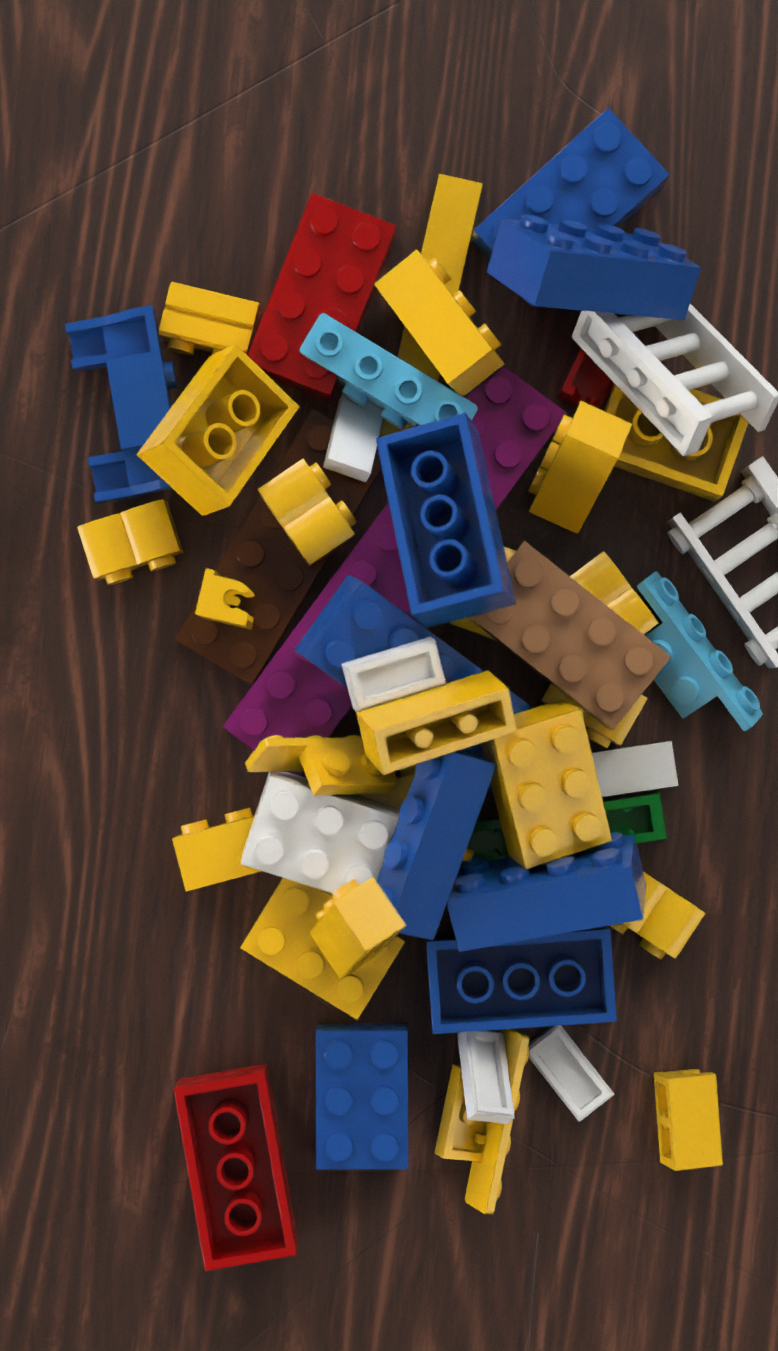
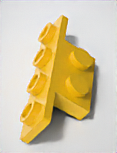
[245,735,399,795]
[434,1029,530,1215]

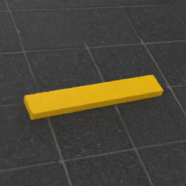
[380,174,483,437]

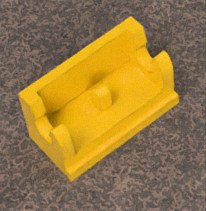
[195,569,255,630]
[653,1069,723,1171]

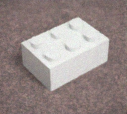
[241,772,400,893]

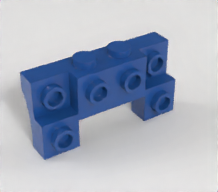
[65,305,177,505]

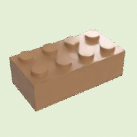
[467,541,671,730]

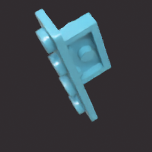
[300,313,478,430]
[637,571,763,731]

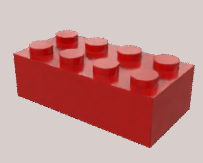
[248,193,397,403]
[173,1063,299,1271]

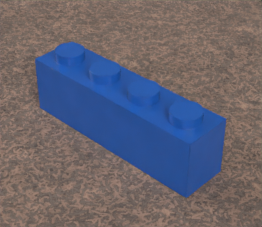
[376,749,497,940]

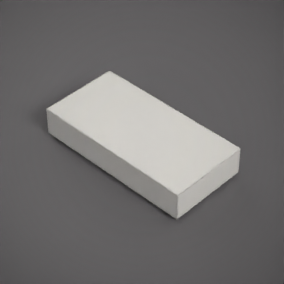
[323,393,383,482]
[342,637,446,712]
[592,741,678,797]
[528,1025,615,1122]
[457,1030,515,1124]

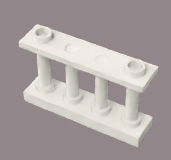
[572,304,778,456]
[667,456,778,669]

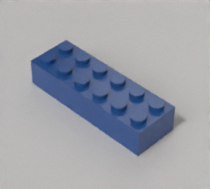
[294,574,533,792]

